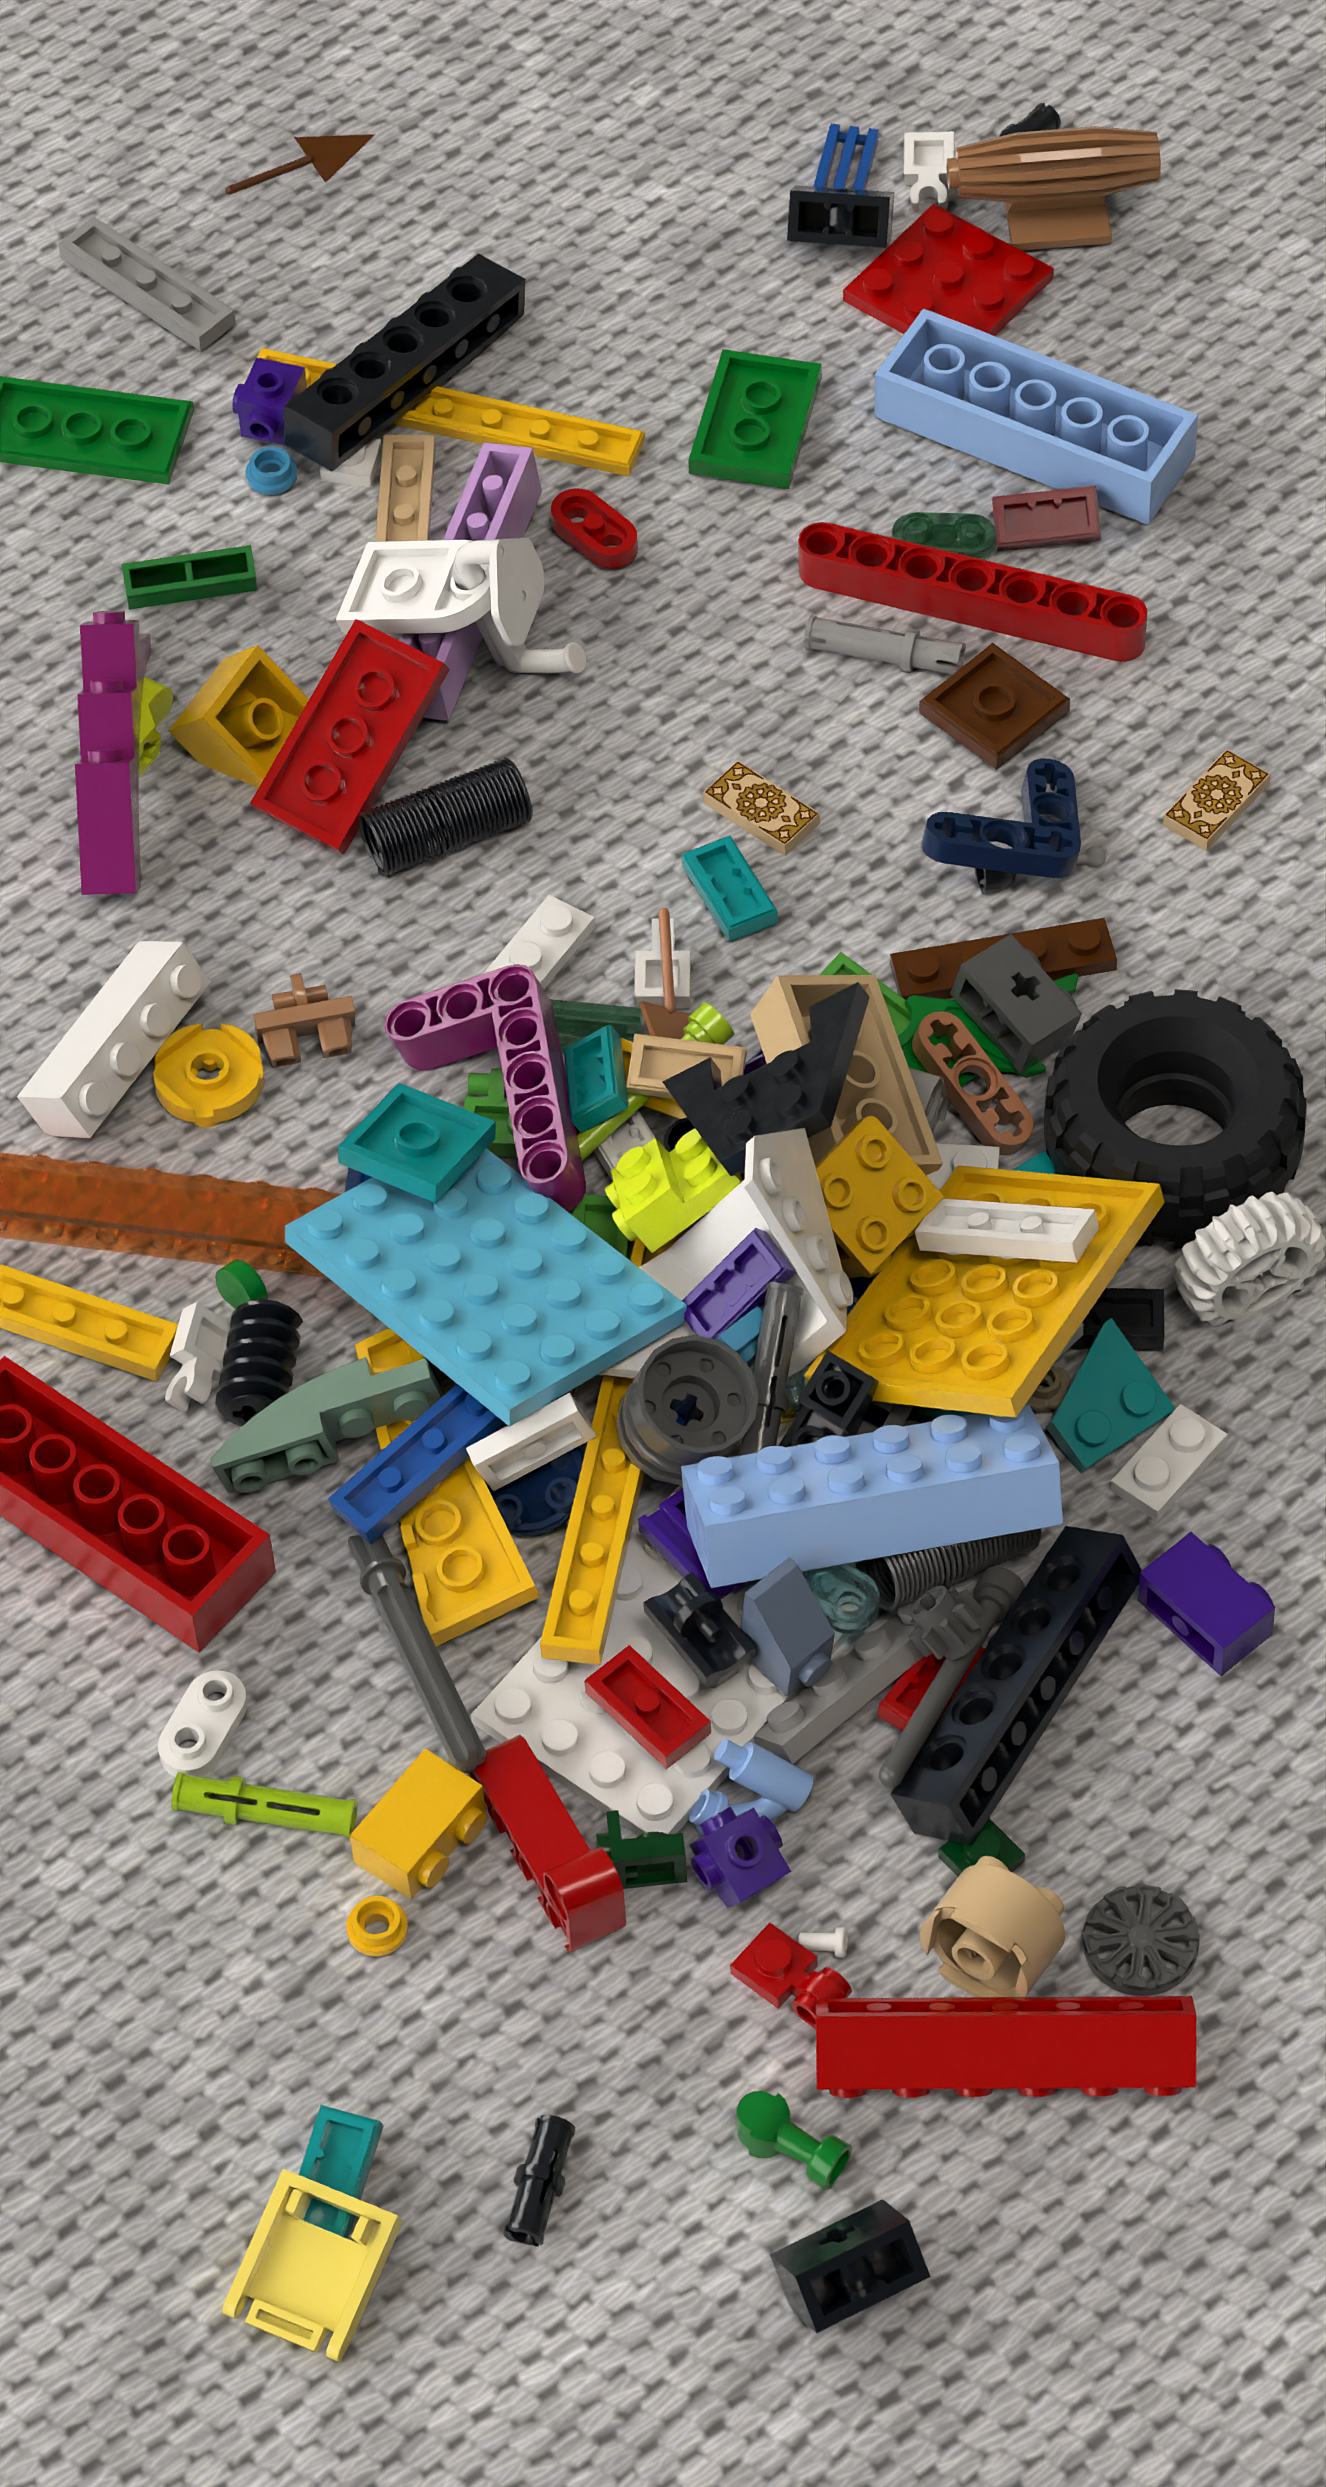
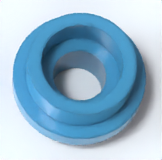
[246,447,297,495]

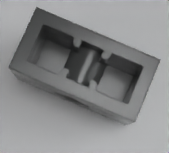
[950,934,1082,1073]

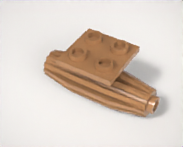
[946,126,1161,251]

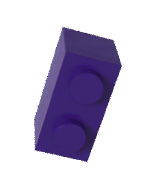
[1137,1532,1276,1676]

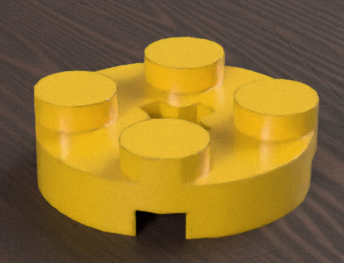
[153,1023,265,1128]

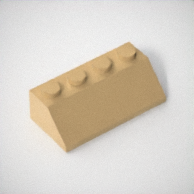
[750,975,943,1175]

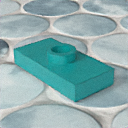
[681,835,778,942]
[564,1025,629,1133]
[299,2105,384,2239]

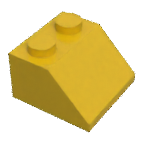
[169,645,309,788]

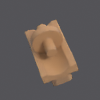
[253,973,355,1068]

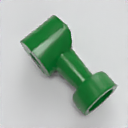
[737,2091,852,2190]

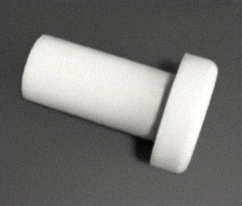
[799,1927,848,1958]

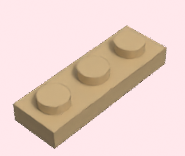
[375,434,436,542]

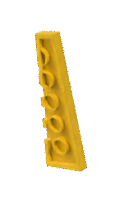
[354,1328,540,1647]

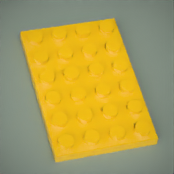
[804,1165,1165,1418]

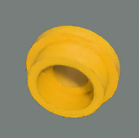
[346,1896,408,1957]

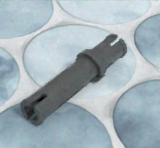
[737,1282,804,1456]

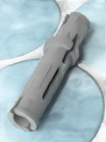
[804,615,966,675]

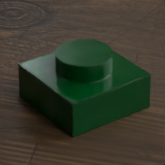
[938,1818,1025,1877]

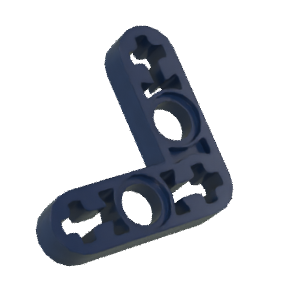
[921,758,1081,878]

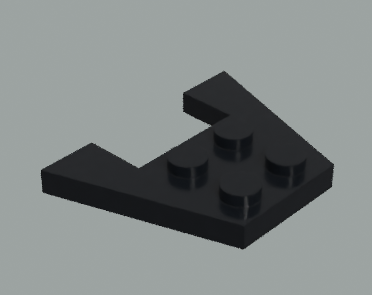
[662,982,870,1176]

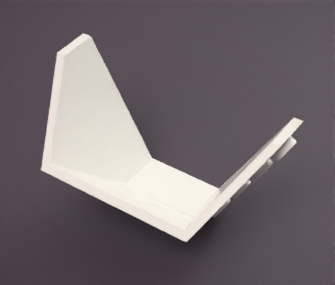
[598,1128,853,1382]

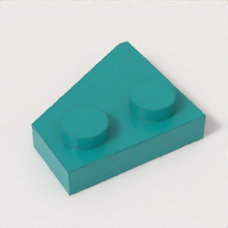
[1046,1318,1176,1473]

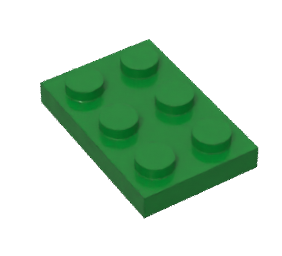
[688,349,822,489]

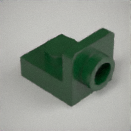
[596,1810,687,1889]

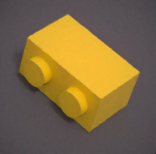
[349,1748,487,1900]

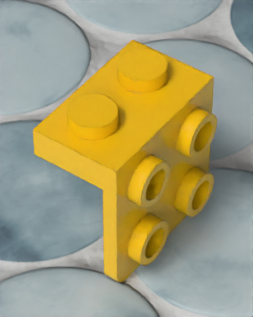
[815,1116,944,1279]

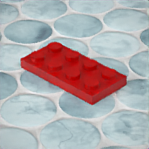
[250,619,450,855]

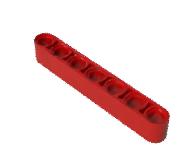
[798,522,1148,662]

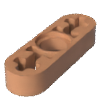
[912,1011,1034,1155]

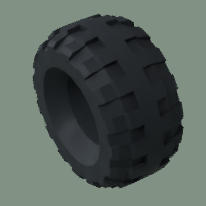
[1044,989,1307,1248]

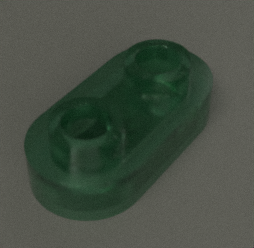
[892,512,996,560]

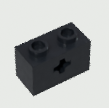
[787,185,895,248]
[770,2199,931,2333]

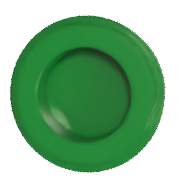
[215,1259,268,1309]

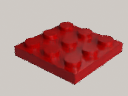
[843,204,1054,336]

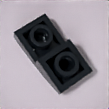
[778,1350,879,1447]

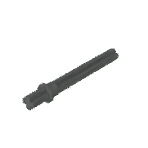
[348,1535,487,1773]

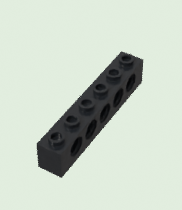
[283,253,526,472]
[890,1526,1142,1845]

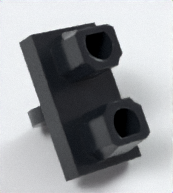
[643,1572,756,1688]

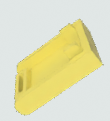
[222,2169,403,2362]

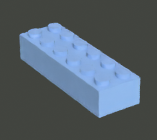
[875,309,1198,525]
[681,1404,1063,1588]

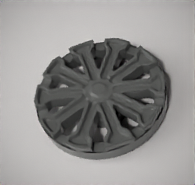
[1083,1884,1200,1996]

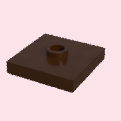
[919,643,1070,770]

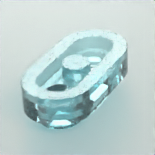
[802,1564,879,1634]

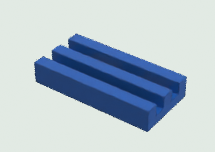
[814,123,879,190]

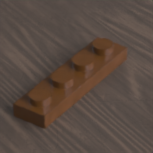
[890,918,1117,1000]

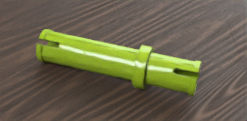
[171,1772,358,1838]

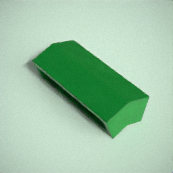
[122,545,258,610]

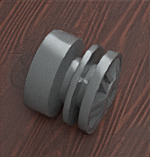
[616,1335,759,1485]

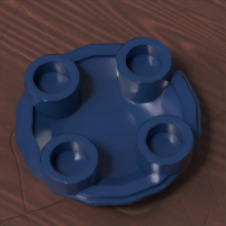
[484,1446,584,1537]

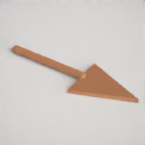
[638,908,690,1039]

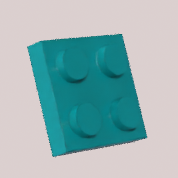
[338,1083,496,1203]

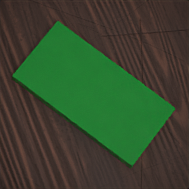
[0,376,194,485]

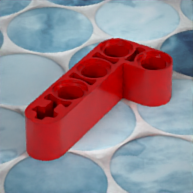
[467,1735,626,1952]

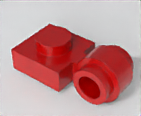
[730,1922,852,2029]

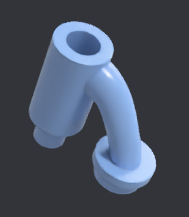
[689,1738,813,1835]

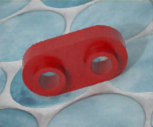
[551,488,638,569]

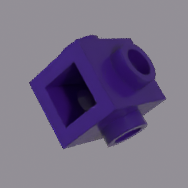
[232,358,307,445]
[689,1806,792,1908]

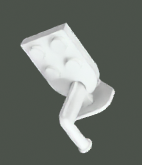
[336,538,587,673]

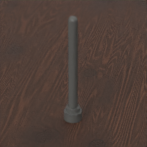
[878,1566,1025,1788]

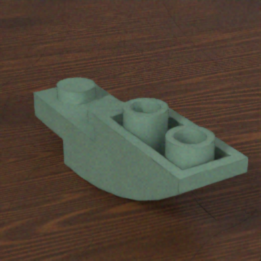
[211,1357,443,1493]

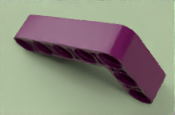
[385,964,586,1211]

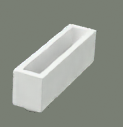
[17,941,211,1138]

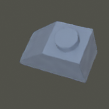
[740,1557,835,1696]

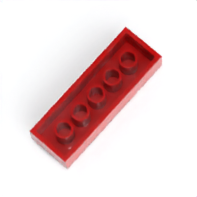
[0,1355,276,1653]

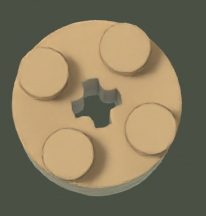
[920,1856,1065,1997]

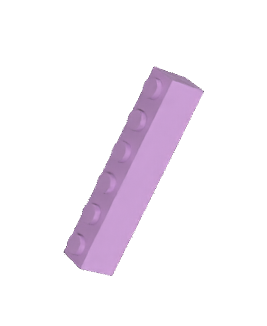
[401,442,542,721]

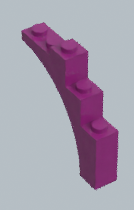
[75,610,151,895]

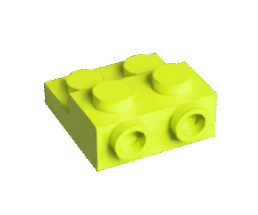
[605,1129,742,1253]

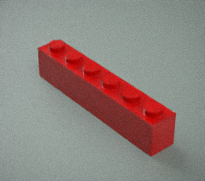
[816,1996,1196,2098]

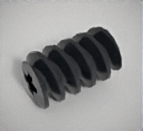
[215,1299,303,1426]

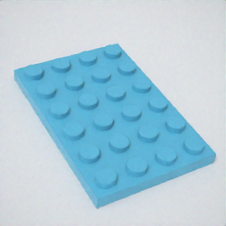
[285,1148,687,1427]

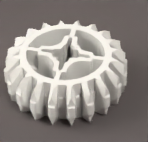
[1174,1192,1326,1326]

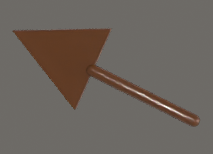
[225,134,375,195]

